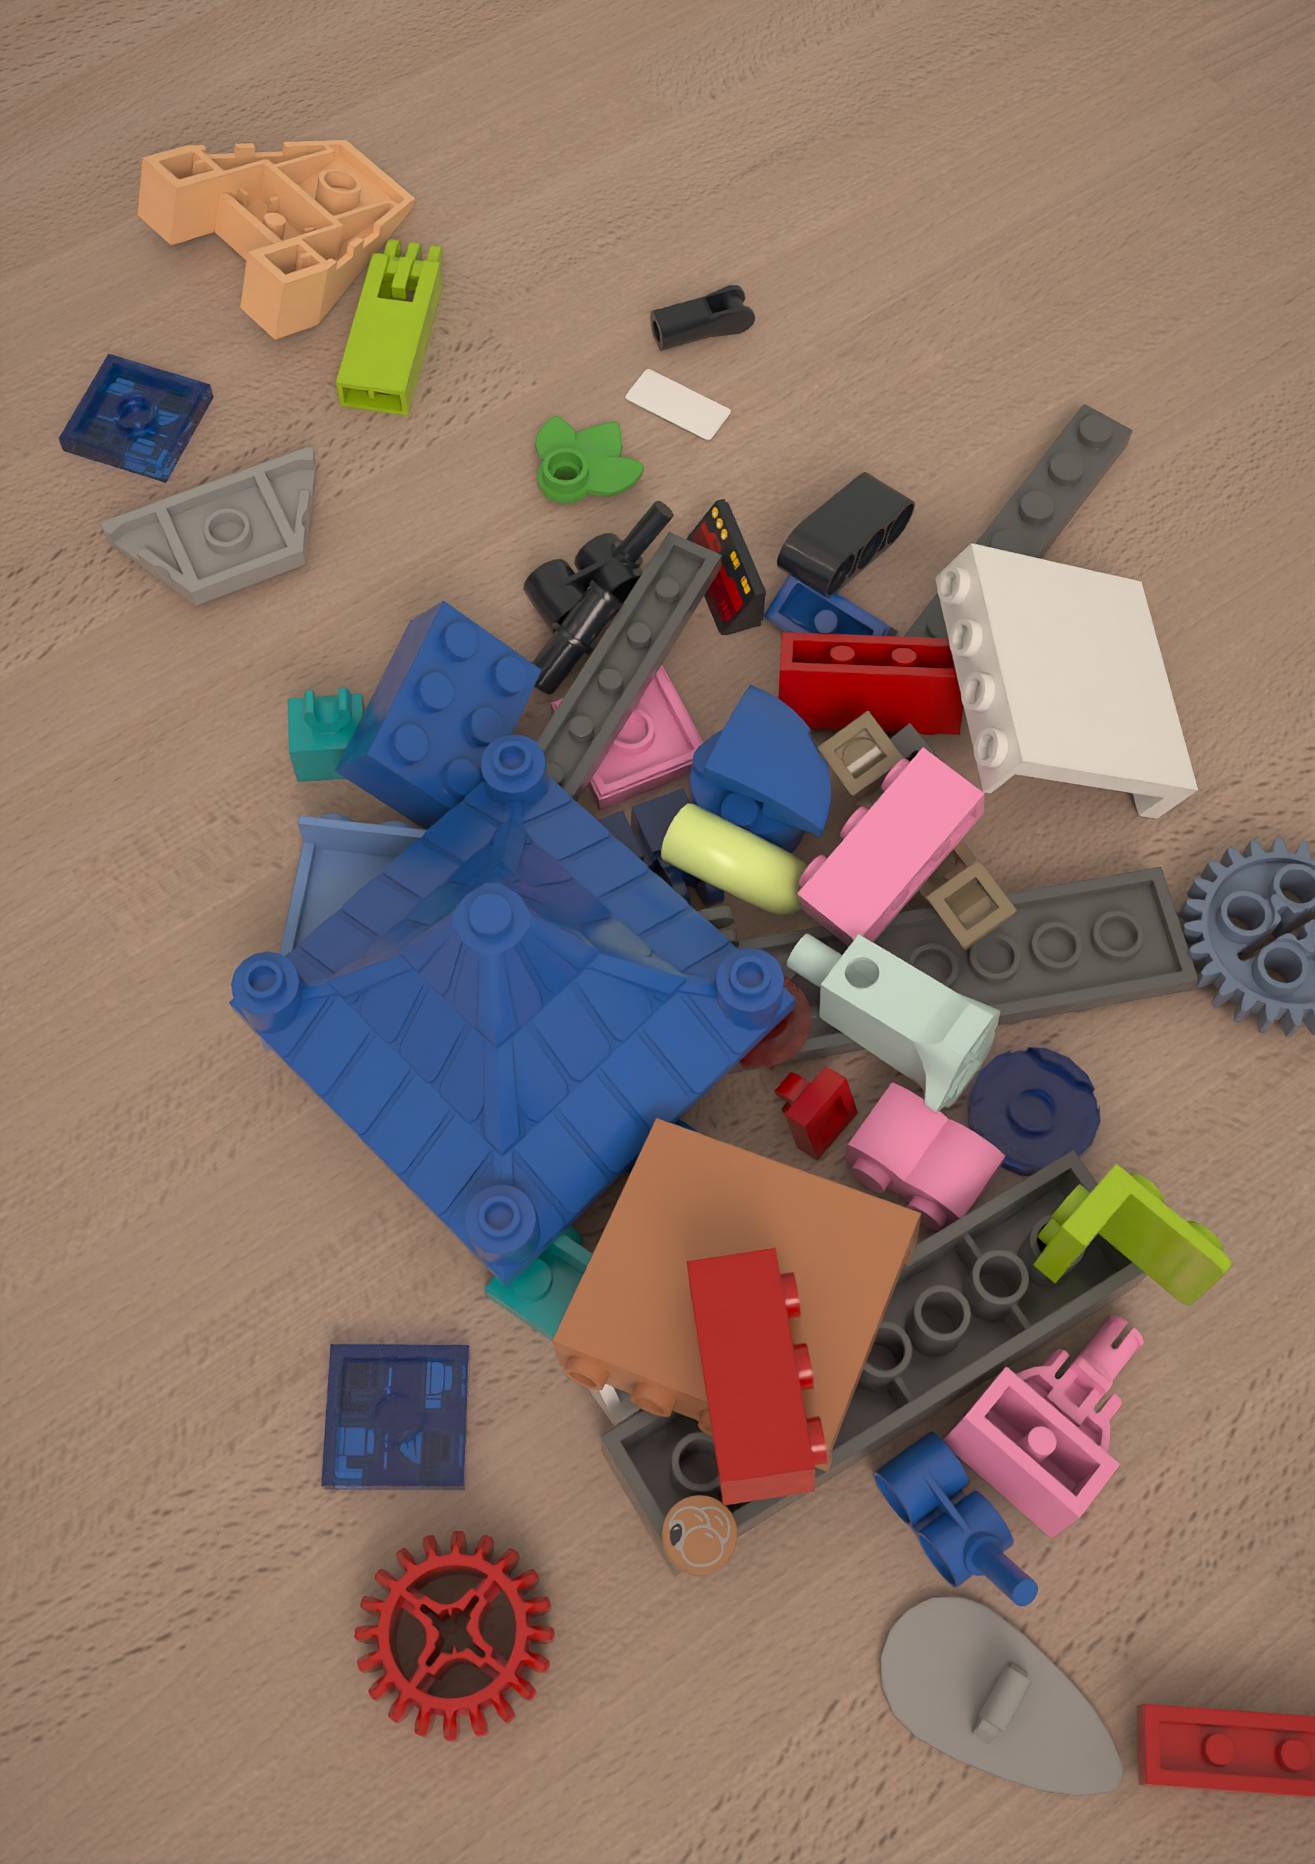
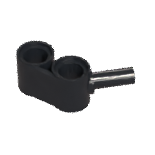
[523,501,674,634]

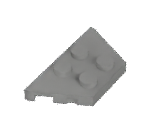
[100,445,317,606]

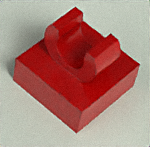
[774,1066,858,1160]

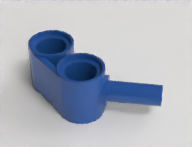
[873,1431,1038,1606]

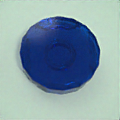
[967,1047,1101,1176]

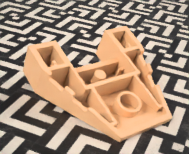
[137,140,415,340]

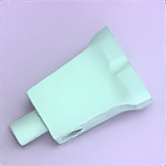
[787,934,1000,1113]

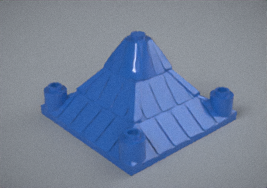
[229,734,796,1288]

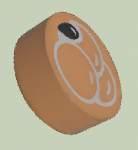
[662,1495,737,1576]

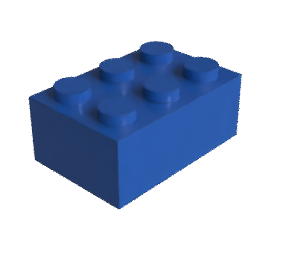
[335,601,542,830]

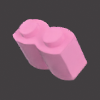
[845,1083,1005,1231]

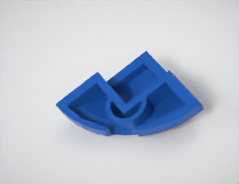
[703,685,831,837]

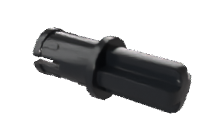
[532,580,623,695]

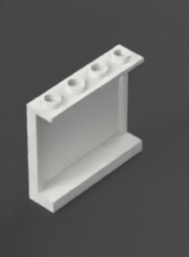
[935,543,1198,819]

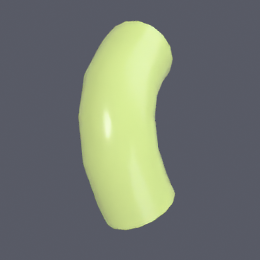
[661,803,808,916]

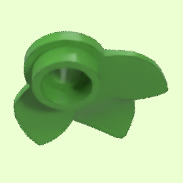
[535,416,644,504]

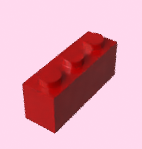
[778,632,963,735]
[686,1248,828,1505]

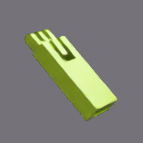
[336,239,443,416]

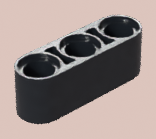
[777,472,915,598]

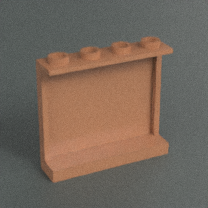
[552,1118,921,1472]

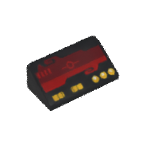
[687,499,766,635]

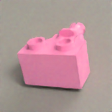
[943,1315,1144,1539]

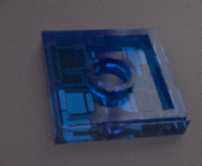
[58,354,214,483]
[321,1344,471,1490]

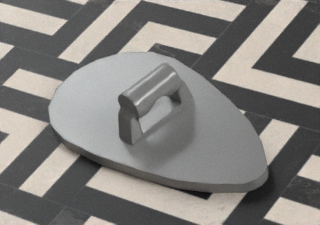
[879,1597,1124,1796]

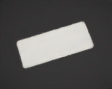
[625,369,731,440]

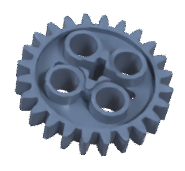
[1179,837,1315,1037]

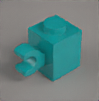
[288,688,366,782]

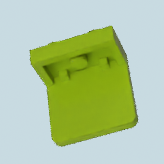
[1033,1163,1232,1306]

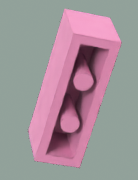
[797,747,984,947]

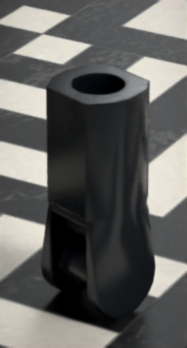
[650,285,755,351]

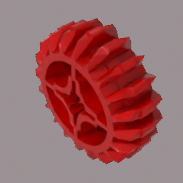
[354,1531,555,1742]

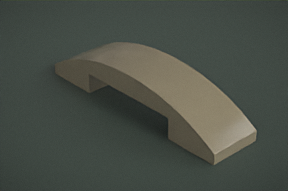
[817,711,1018,951]

